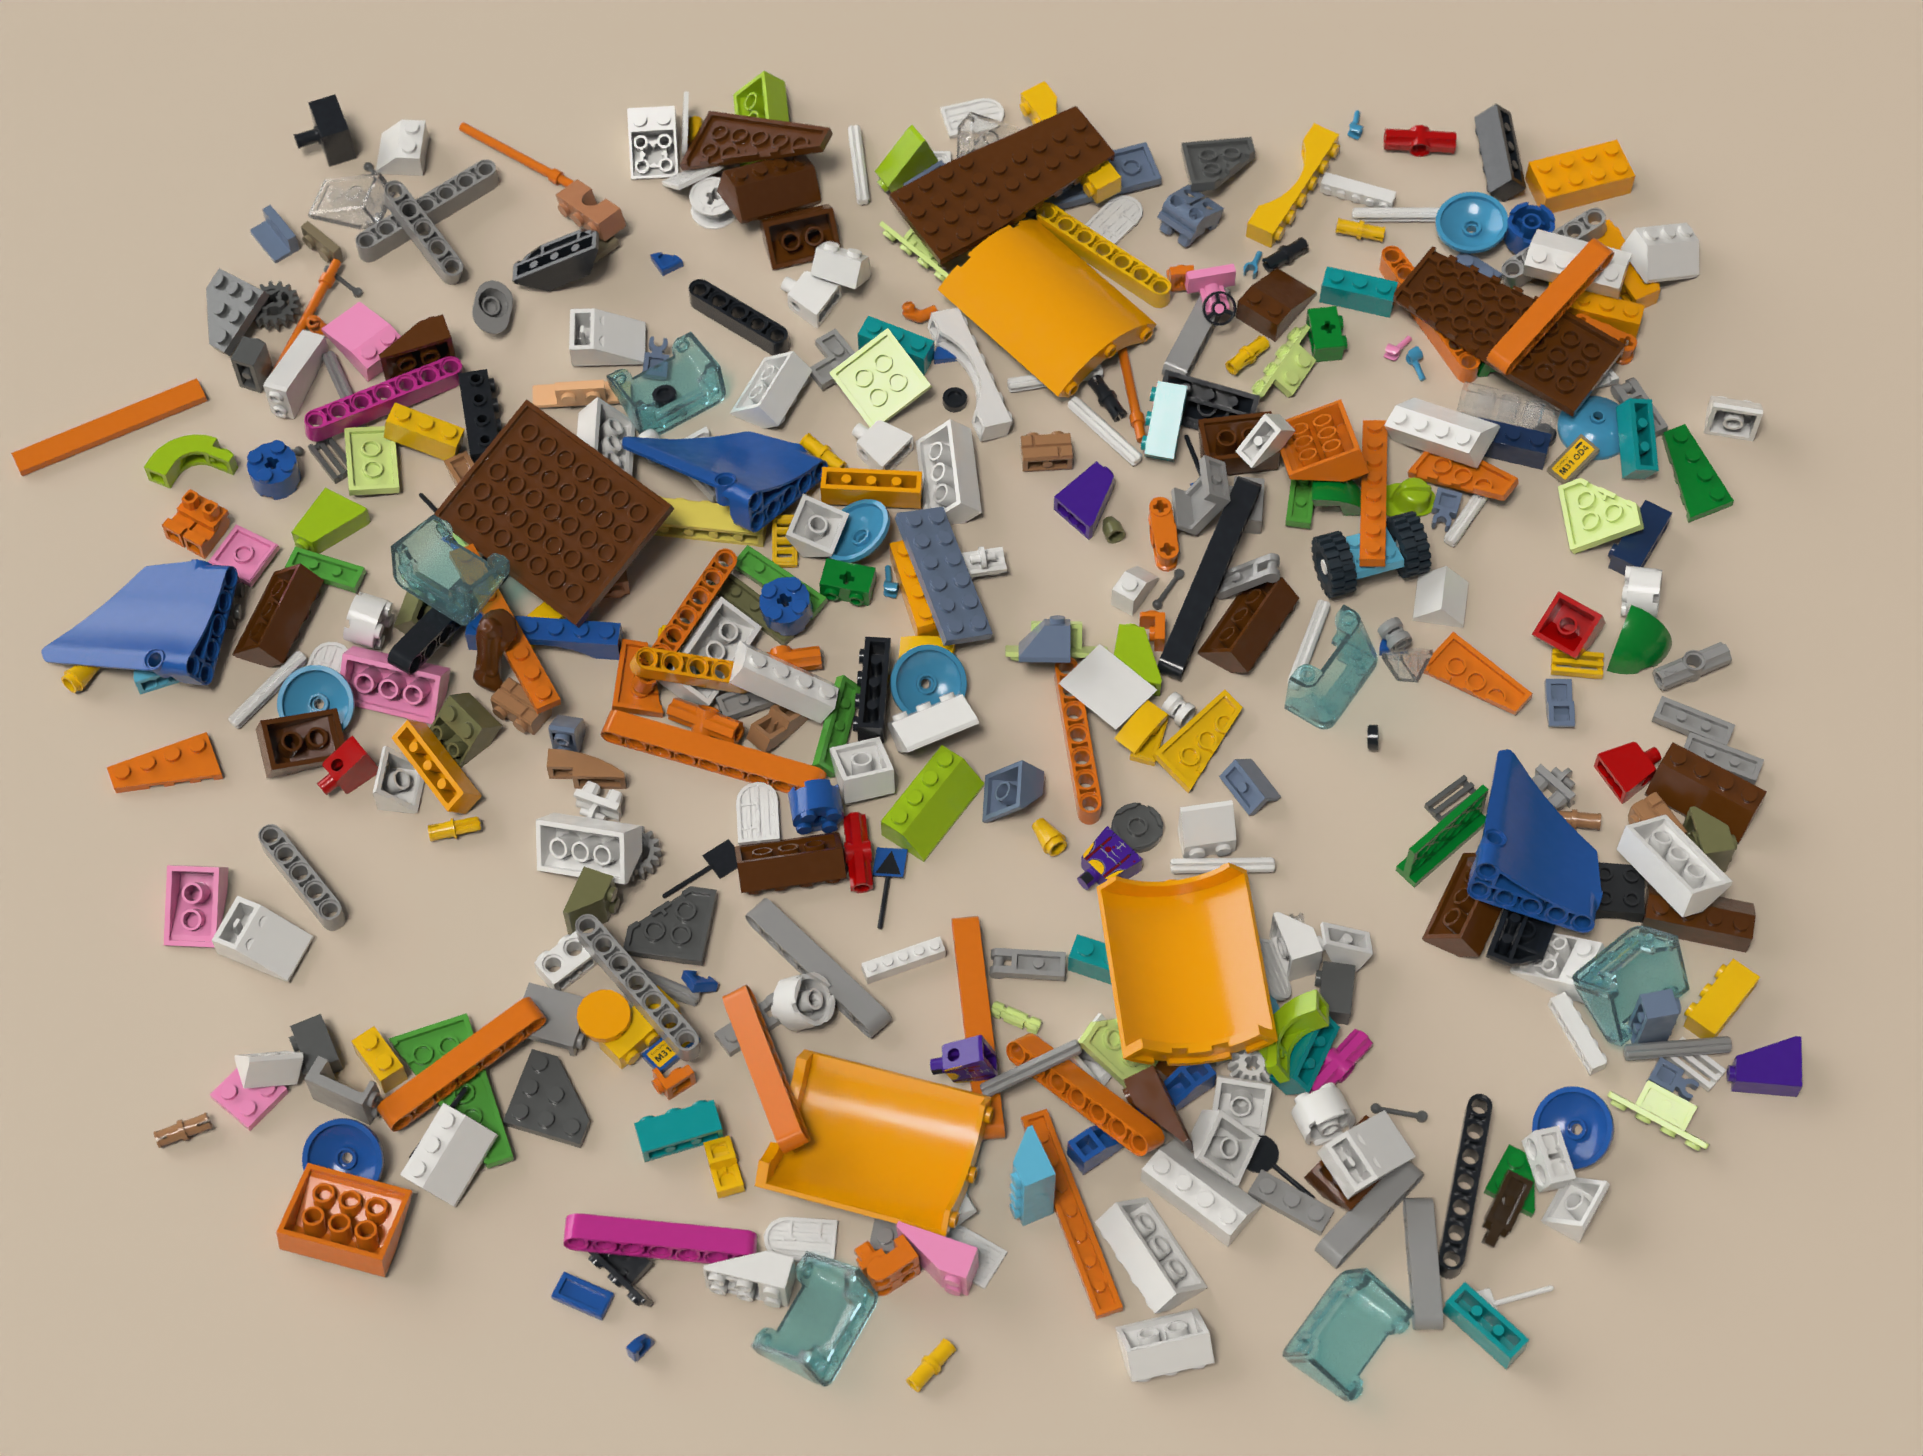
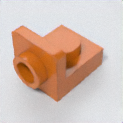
[1166,265,1194,292]
[1139,610,1165,652]
[651,1064,696,1100]

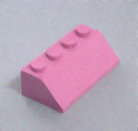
[340,646,451,724]

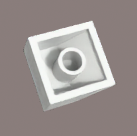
[376,120,429,176]
[810,241,871,289]
[1704,396,1763,441]
[829,737,895,804]
[1177,800,1236,859]
[1269,912,1325,981]
[1191,1110,1261,1186]

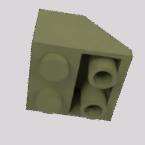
[430,692,502,767]

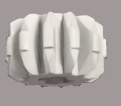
[1228,1049,1271,1083]

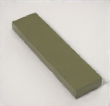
[710,574,798,645]

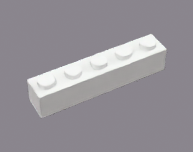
[1320,172,1396,207]
[861,936,946,984]
[1548,992,1607,1075]

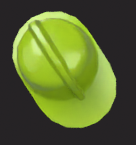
[1386,477,1435,517]

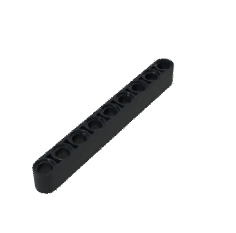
[1157,476,1262,680]

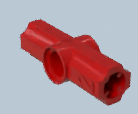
[1383,125,1457,157]
[843,812,873,893]

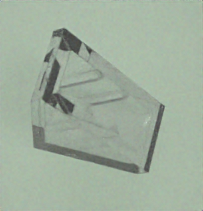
[1382,648,1433,683]

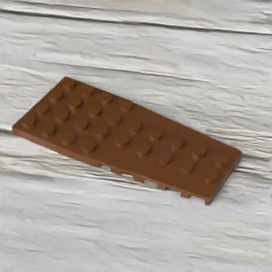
[889,106,1115,265]
[1393,246,1626,417]

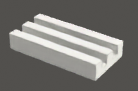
[1664,1036,1726,1092]

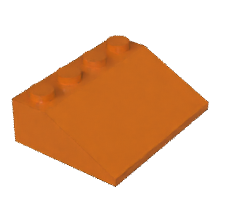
[1280,399,1369,482]
[276,1163,413,1277]

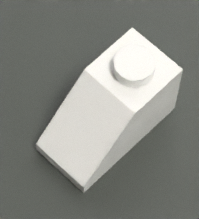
[1236,413,1296,468]
[1111,566,1159,616]
[1320,922,1373,972]

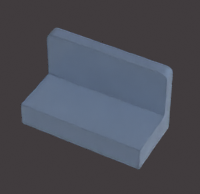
[250,205,300,263]
[1219,759,1281,815]

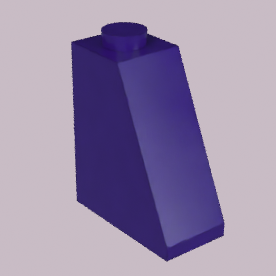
[1054,461,1114,540]
[1727,1036,1802,1097]

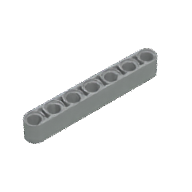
[355,159,499,263]
[745,898,891,1038]
[575,914,700,1061]

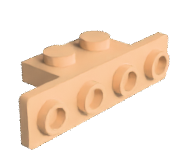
[532,380,631,408]

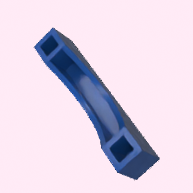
[465,613,623,660]
[1067,1063,1217,1175]

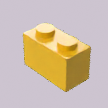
[351,1026,408,1094]

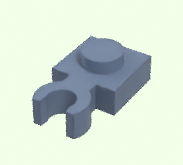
[642,336,669,381]
[1431,487,1462,532]
[1646,1057,1700,1101]

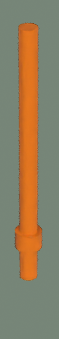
[459,122,574,187]
[270,258,342,374]
[1118,347,1146,443]

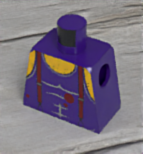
[1077,826,1142,890]
[930,1035,998,1083]

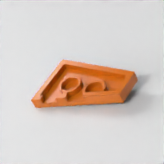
[612,639,663,718]

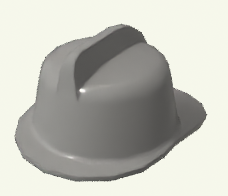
[472,280,513,334]

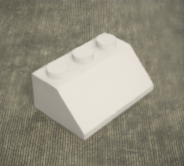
[1621,223,1699,283]
[730,351,812,429]
[887,692,979,752]
[400,1103,498,1207]
[1115,1308,1215,1382]

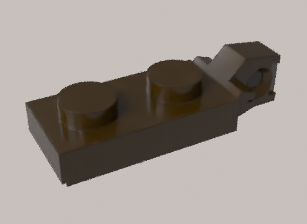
[1481,1169,1534,1248]

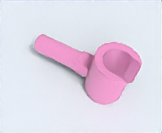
[1384,336,1412,361]

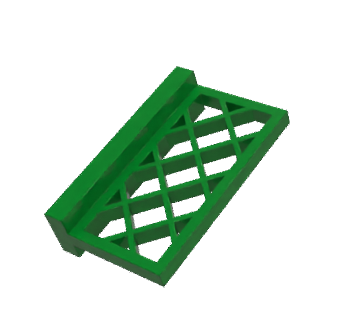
[1395,785,1489,888]

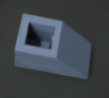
[548,715,586,752]

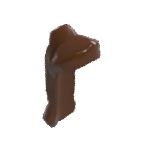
[473,609,517,693]

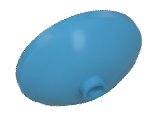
[1436,192,1508,253]
[1557,396,1620,460]
[829,499,890,563]
[890,645,967,714]
[277,665,355,732]

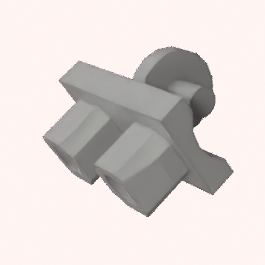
[1532,764,1576,811]

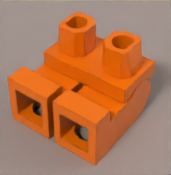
[162,489,230,559]
[854,1234,921,1296]

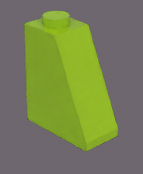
[875,125,939,193]
[291,487,371,554]
[1114,624,1162,696]

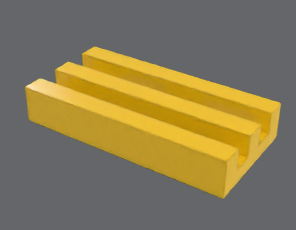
[1551,648,1604,679]

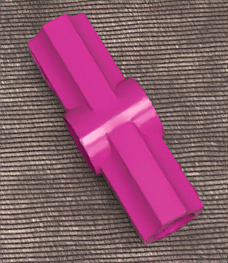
[1309,1029,1373,1094]

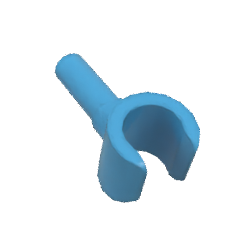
[1348,110,1364,140]
[1243,251,1262,279]
[1406,346,1426,381]
[883,565,899,598]

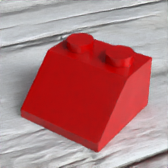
[1532,591,1606,660]

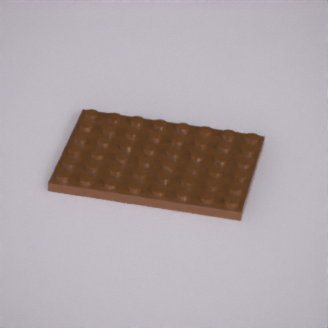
[432,399,675,628]

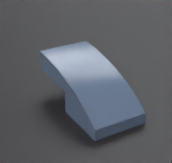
[1544,679,1575,727]

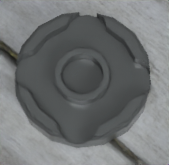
[1111,802,1163,853]

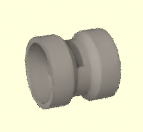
[1377,617,1412,653]

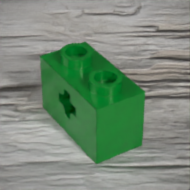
[1306,306,1347,362]
[819,558,876,606]

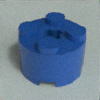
[1504,202,1555,254]
[247,440,302,500]
[759,577,813,636]
[788,779,844,835]

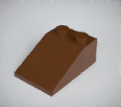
[1236,268,1317,342]
[379,314,456,381]
[256,708,345,778]
[1122,1065,1193,1151]

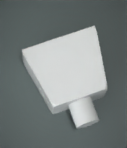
[781,271,842,329]
[852,420,913,470]

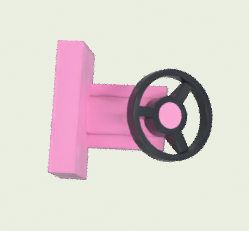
[1185,264,1237,326]

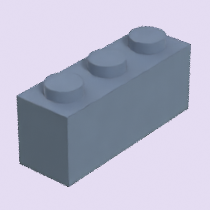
[1627,989,1681,1044]

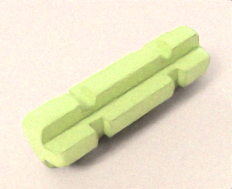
[990,1001,1042,1034]

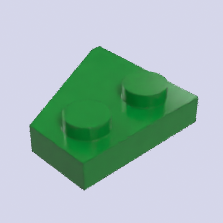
[1484,1144,1535,1218]

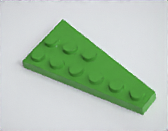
[389,1013,514,1169]

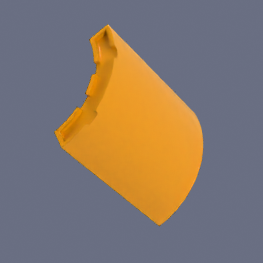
[937,219,1157,398]
[1097,863,1278,1066]
[755,1049,994,1237]

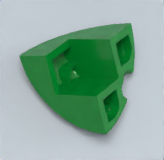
[1312,479,1361,516]
[1607,605,1672,675]

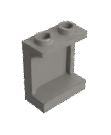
[1171,455,1231,535]
[521,982,586,1056]
[304,1056,383,1125]

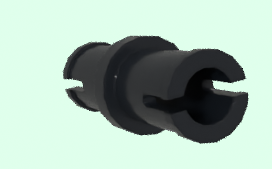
[1262,237,1309,272]
[1088,375,1127,422]

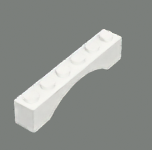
[927,307,1013,442]

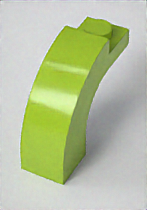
[144,434,238,489]
[1258,989,1329,1084]

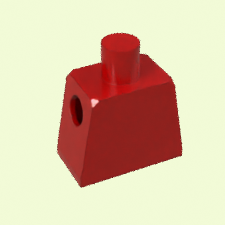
[317,735,378,795]
[1594,742,1662,804]

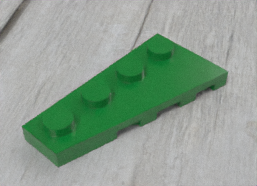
[1662,424,1734,523]

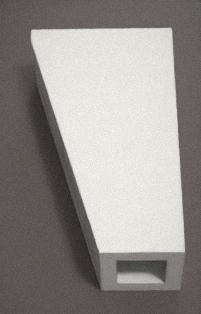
[263,330,329,419]

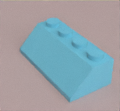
[1009,1125,1056,1226]

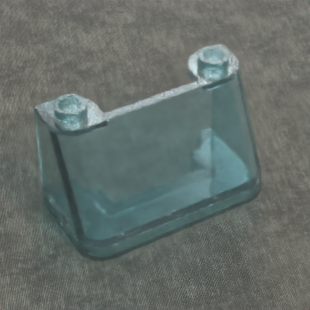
[606,332,726,435]
[391,514,510,626]
[1284,604,1378,729]
[1572,926,1690,1046]
[751,1251,878,1387]
[1282,1268,1414,1401]

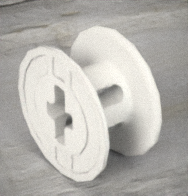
[689,177,736,230]

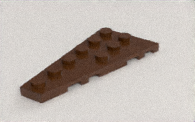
[679,111,833,171]

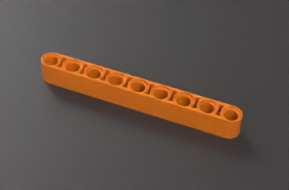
[600,710,827,793]
[951,916,1005,1140]

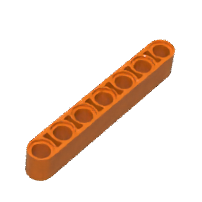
[1486,238,1615,375]
[1379,246,1480,383]
[632,548,737,694]
[1054,657,1102,825]
[722,984,810,1154]
[377,997,547,1132]
[1006,1033,1164,1156]

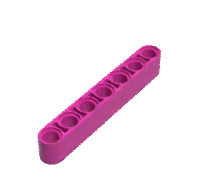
[304,356,462,442]
[563,1213,757,1264]

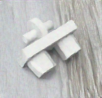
[961,546,1007,579]
[574,781,623,822]

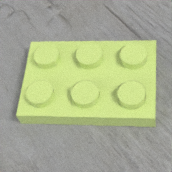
[344,426,400,496]

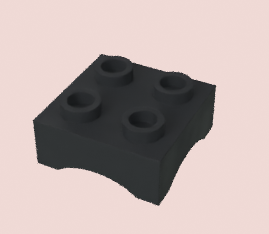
[1595,862,1645,923]

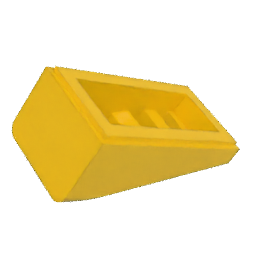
[772,515,798,568]

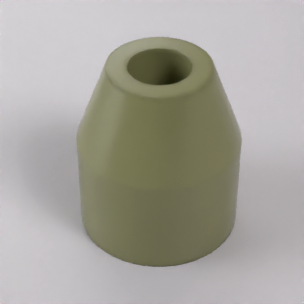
[1102,516,1126,544]

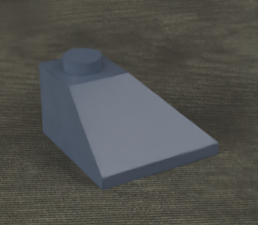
[1019,615,1071,663]
[982,760,1044,823]

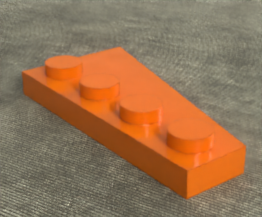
[1408,451,1519,501]
[1420,632,1533,715]
[107,732,223,793]

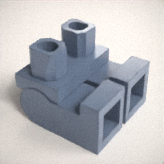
[1157,185,1224,247]

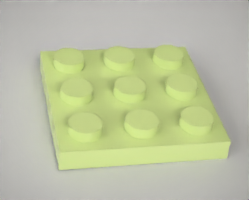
[829,328,932,427]

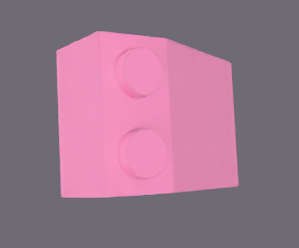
[321,301,401,382]
[164,865,228,947]
[896,1221,979,1296]

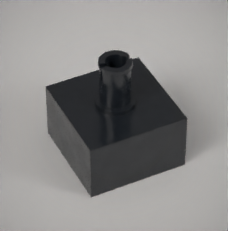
[293,94,356,167]

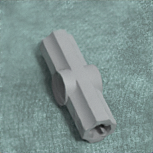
[1652,642,1732,691]

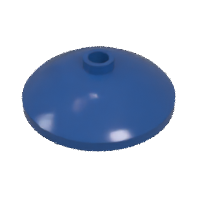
[1532,1086,1614,1170]
[302,1118,384,1181]

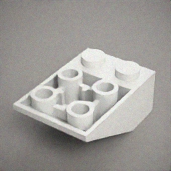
[627,106,679,180]
[569,308,646,366]
[212,896,314,982]
[1510,933,1611,1004]
[1317,1110,1416,1199]
[703,1251,796,1308]

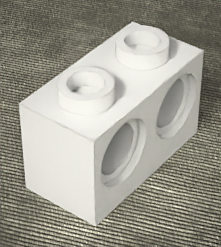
[534,931,598,991]
[1522,1126,1576,1193]

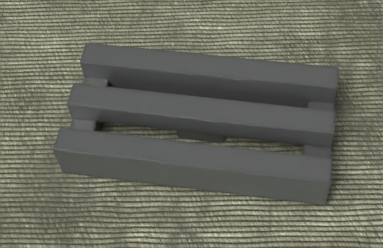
[308,437,348,484]
[1424,775,1476,822]

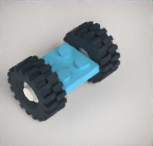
[1311,511,1432,598]

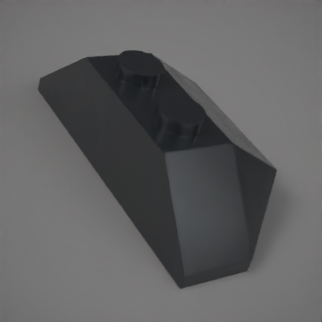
[512,229,599,291]
[1162,369,1260,430]
[1486,909,1556,967]

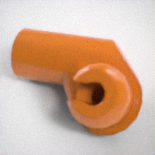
[902,301,938,323]
[306,315,327,337]

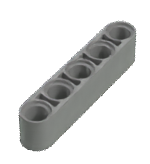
[383,180,463,285]
[1502,208,1607,287]
[1162,288,1231,376]
[258,824,345,931]
[1315,1161,1424,1269]
[1403,1197,1443,1330]

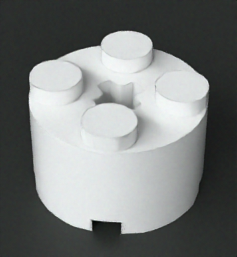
[1621,566,1663,618]
[343,591,394,650]
[771,972,835,1031]
[1291,1082,1355,1146]

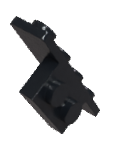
[588,1252,653,1307]

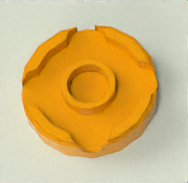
[576,989,631,1043]

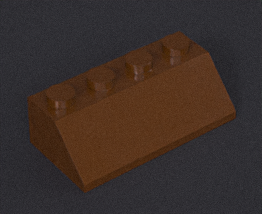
[717,155,821,224]
[232,563,324,667]
[1197,577,1299,673]
[1645,742,1767,845]
[735,832,846,895]
[1422,853,1502,957]
[1640,882,1756,953]

